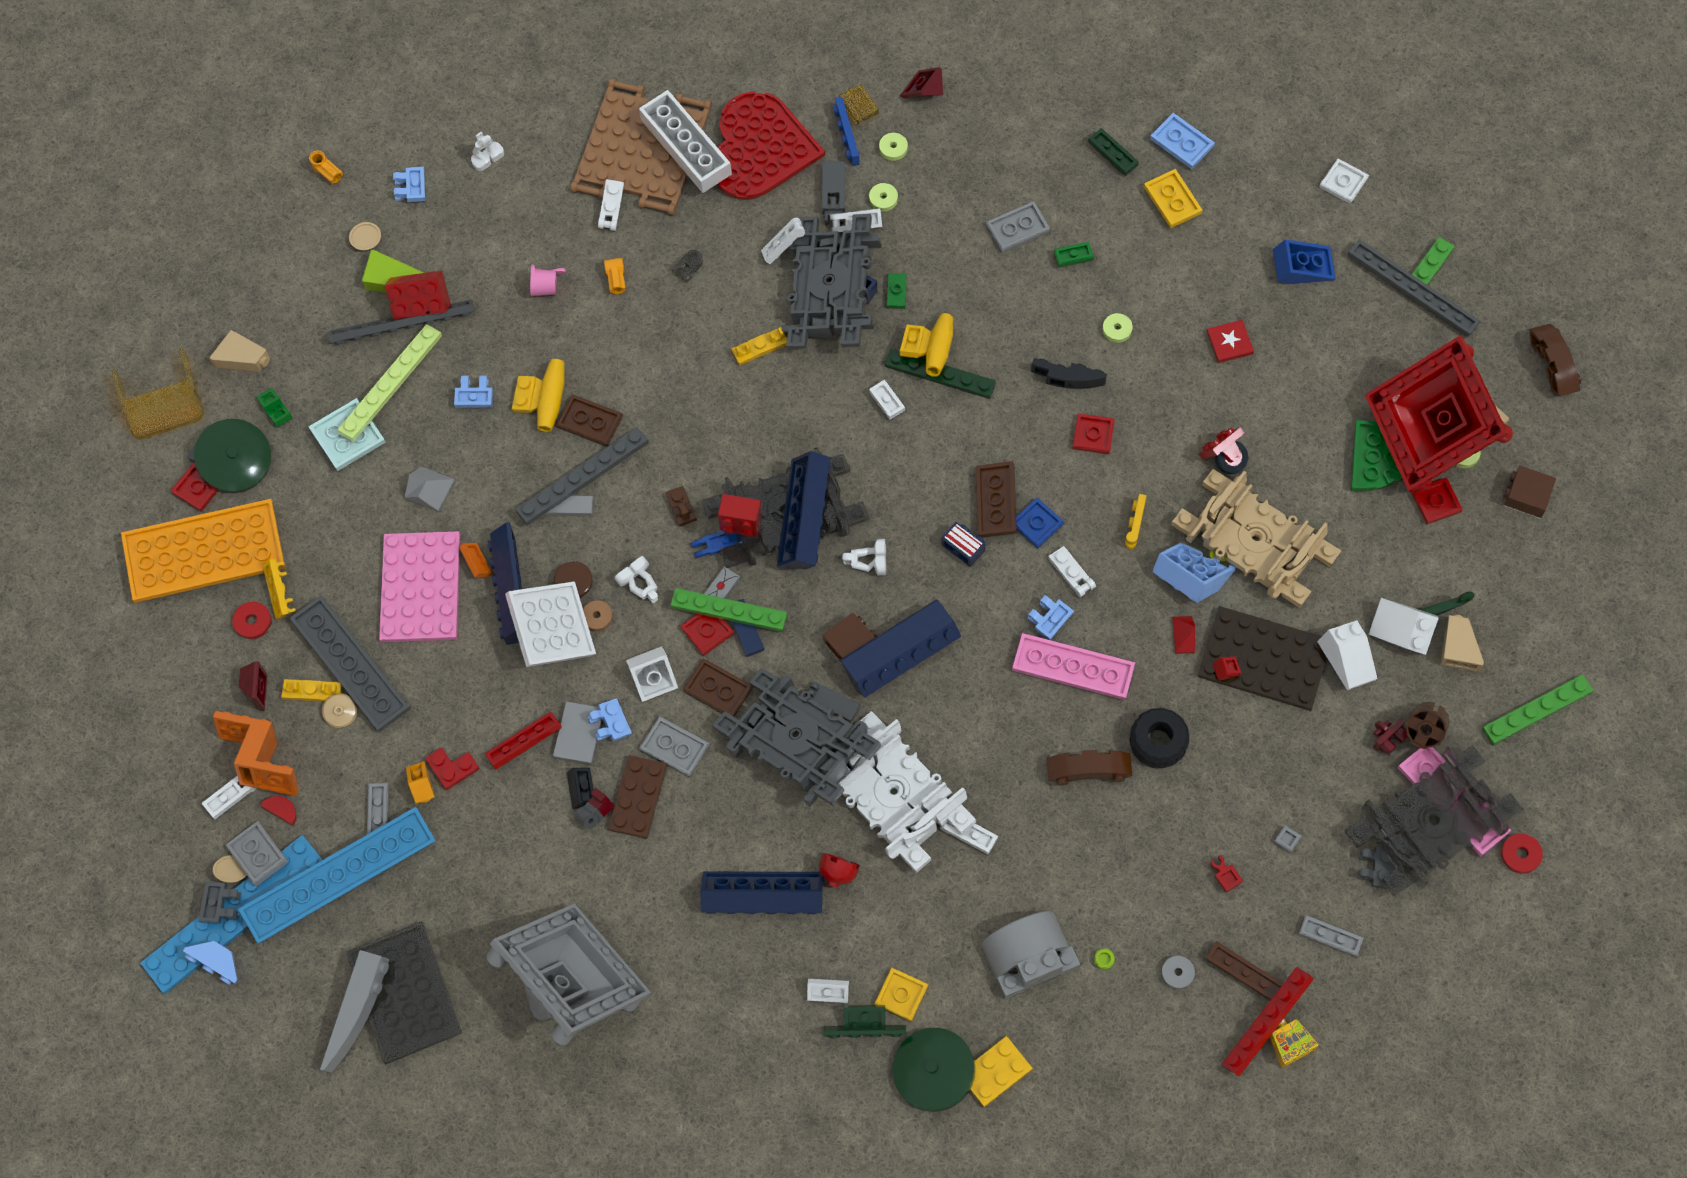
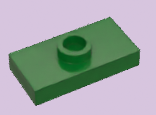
[1054,242,1094,268]
[887,273,907,309]

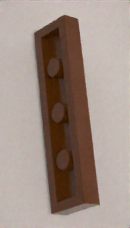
[1205,941,1283,1000]

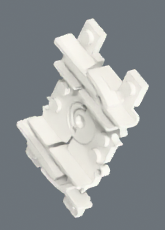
[836,711,976,873]

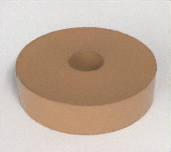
[583,600,613,632]

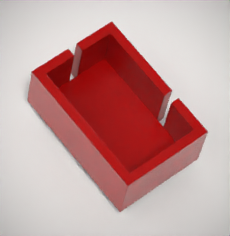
[384,270,451,319]

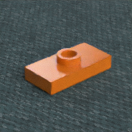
[459,543,493,578]

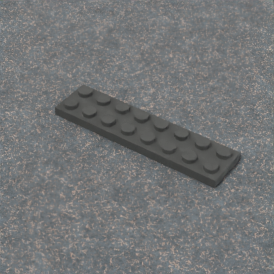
[290,596,410,732]

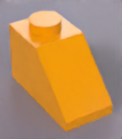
[406,761,435,804]

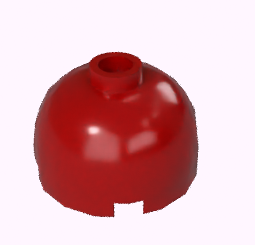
[819,853,860,888]

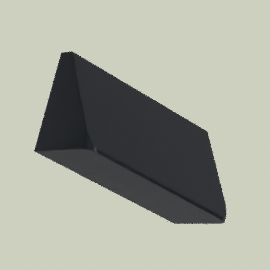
[567,768,594,809]

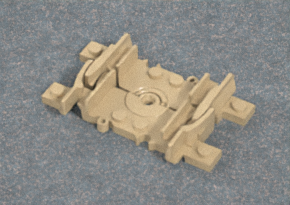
[1171,469,1341,608]

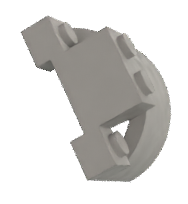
[981,911,1080,999]

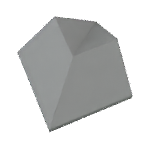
[405,467,455,512]

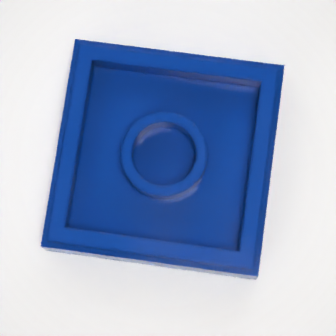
[1016,498,1064,549]

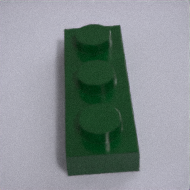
[1088,128,1139,176]

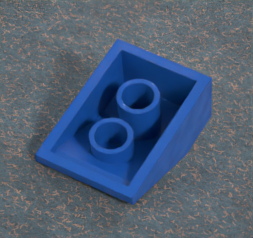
[1273,239,1336,284]

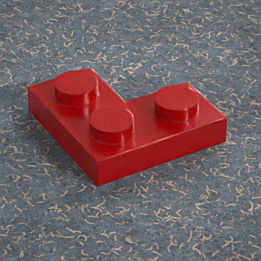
[425,747,480,791]

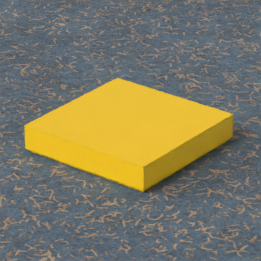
[874,967,929,1022]

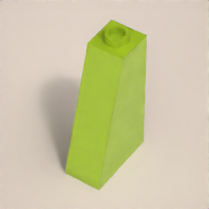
[362,250,424,293]

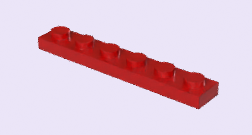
[1222,967,1314,1077]

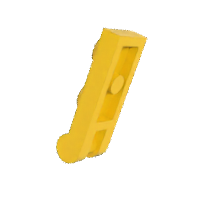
[1125,494,1147,549]

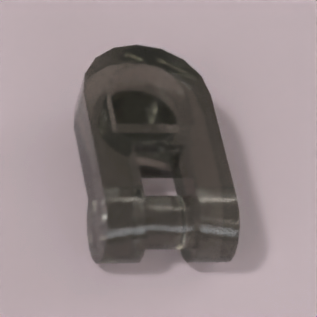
[672,250,703,283]

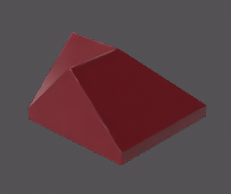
[900,67,943,98]
[239,661,268,711]

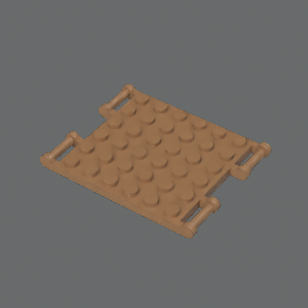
[570,78,712,215]

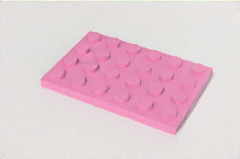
[379,531,461,642]

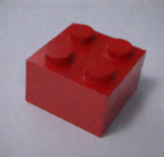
[718,494,762,537]

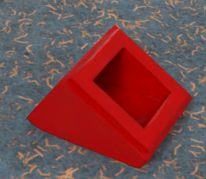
[1213,657,1242,680]

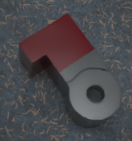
[575,788,614,829]

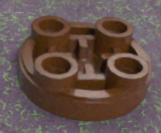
[554,561,593,599]

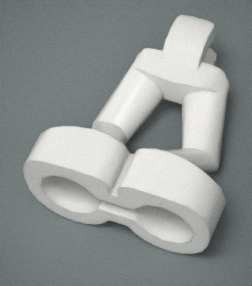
[471,132,504,171]
[842,539,886,576]
[614,556,658,603]

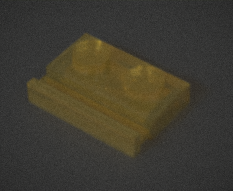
[839,84,879,124]

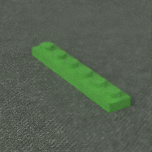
[671,588,788,632]
[1482,674,1594,745]

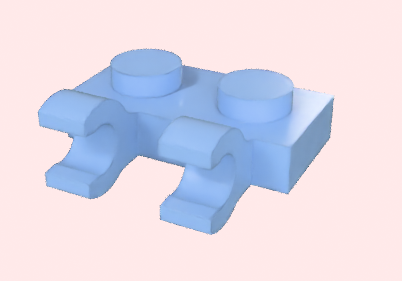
[393,167,426,202]
[454,375,493,408]
[1027,595,1074,640]
[587,698,632,742]

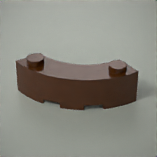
[1529,324,1581,397]
[1047,750,1132,785]

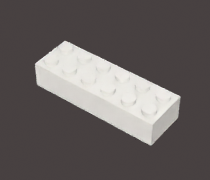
[639,90,732,193]

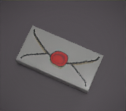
[704,567,740,599]

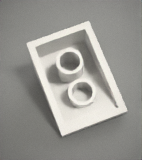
[1369,598,1438,655]
[1317,621,1377,690]

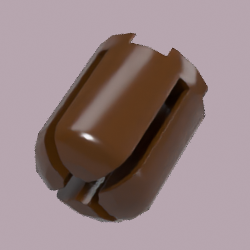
[1406,702,1450,749]

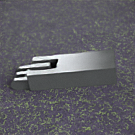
[822,161,845,224]

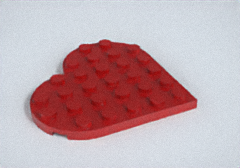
[716,91,825,199]

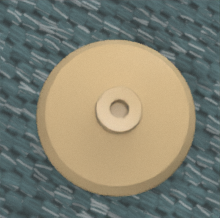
[349,222,381,250]
[322,693,357,728]
[213,855,247,883]

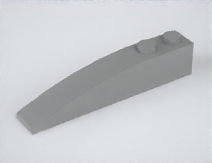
[320,950,389,1073]

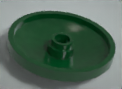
[194,419,271,493]
[893,1028,975,1112]

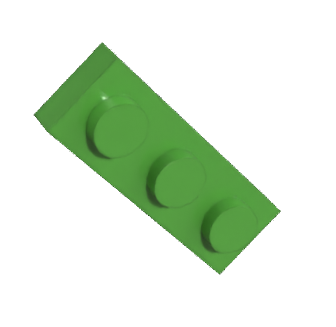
[1412,237,1455,285]

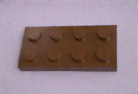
[976,461,1017,538]
[608,755,667,839]

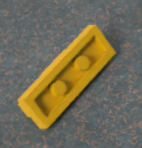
[731,327,787,366]
[263,559,295,619]
[281,679,342,702]

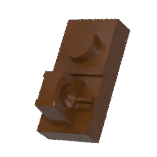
[666,486,697,527]

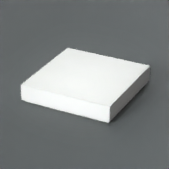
[1319,159,1369,204]

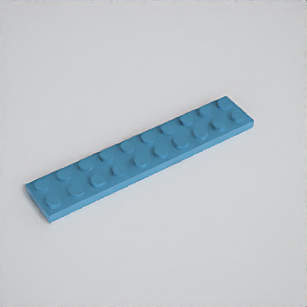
[238,807,436,944]
[140,835,322,994]

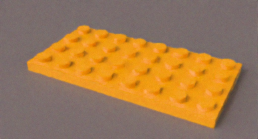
[121,499,286,603]

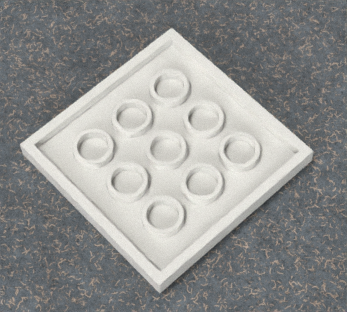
[505,582,596,667]

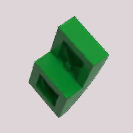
[256,388,293,427]

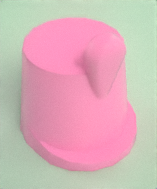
[530,264,566,296]

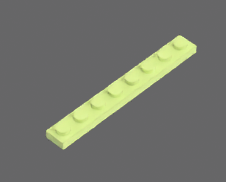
[337,324,442,442]

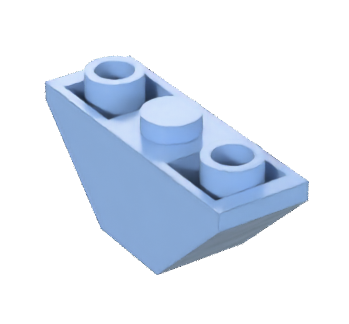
[183,941,238,985]

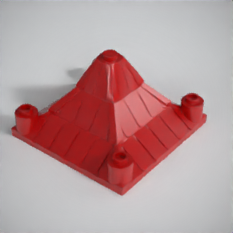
[1365,335,1513,492]

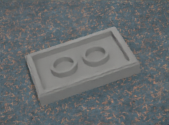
[986,201,1051,253]
[553,702,603,765]
[639,716,710,778]
[226,821,289,887]

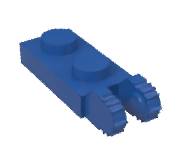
[691,531,746,558]

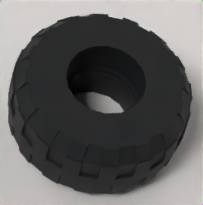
[1130,708,1190,769]

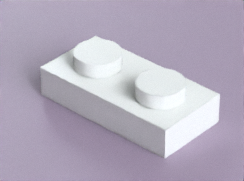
[869,380,905,420]
[807,979,849,1003]

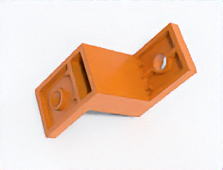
[213,711,299,796]

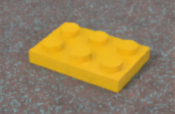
[1144,169,1203,228]
[970,1036,1033,1107]

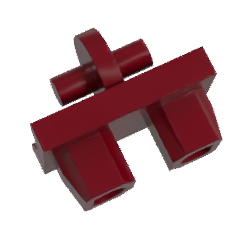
[1373,719,1408,755]

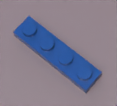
[833,96,859,166]

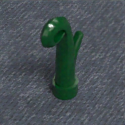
[1417,591,1475,615]

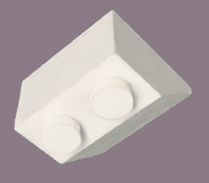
[626,646,678,702]

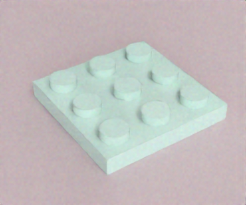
[308,398,386,471]

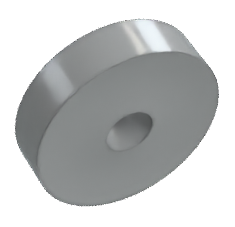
[1161,956,1195,990]

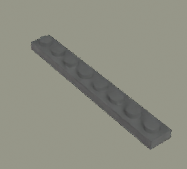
[1348,239,1480,337]
[328,300,474,344]
[515,427,649,526]

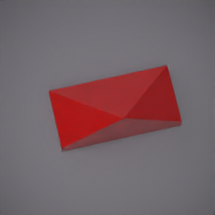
[1172,616,1195,654]

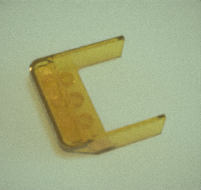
[111,348,204,440]

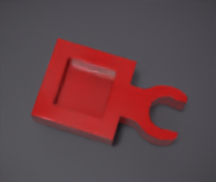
[1210,855,1243,893]

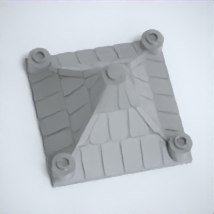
[486,903,651,1045]

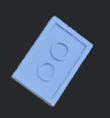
[1150,113,1215,170]

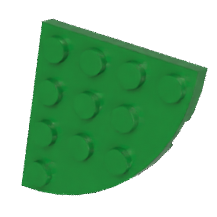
[1351,420,1403,491]

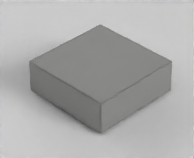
[1273,825,1302,854]

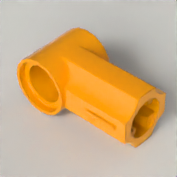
[309,150,343,184]
[604,258,626,295]

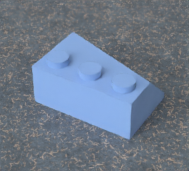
[1152,543,1236,603]

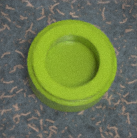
[1094,949,1115,970]

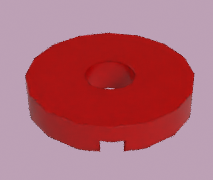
[232,601,272,639]
[1501,834,1543,874]

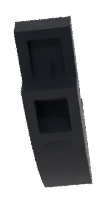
[1031,358,1107,389]

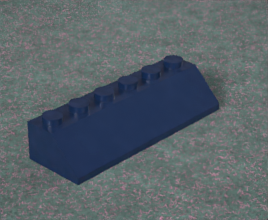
[777,451,830,569]
[488,522,522,645]
[840,599,962,698]
[700,871,823,914]

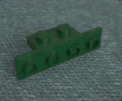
[824,1005,906,1038]

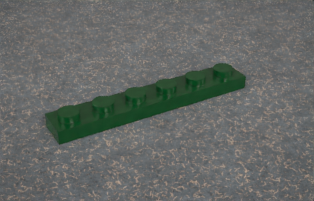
[885,349,996,399]

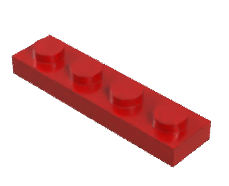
[485,712,562,770]

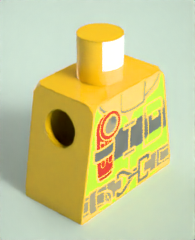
[1270,1019,1319,1068]

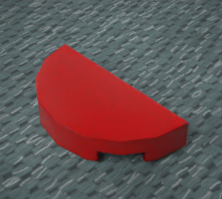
[260,796,297,826]

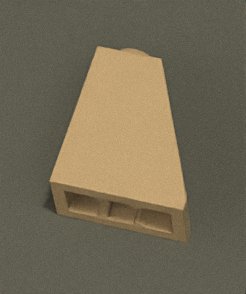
[210,330,271,372]
[1440,615,1484,672]

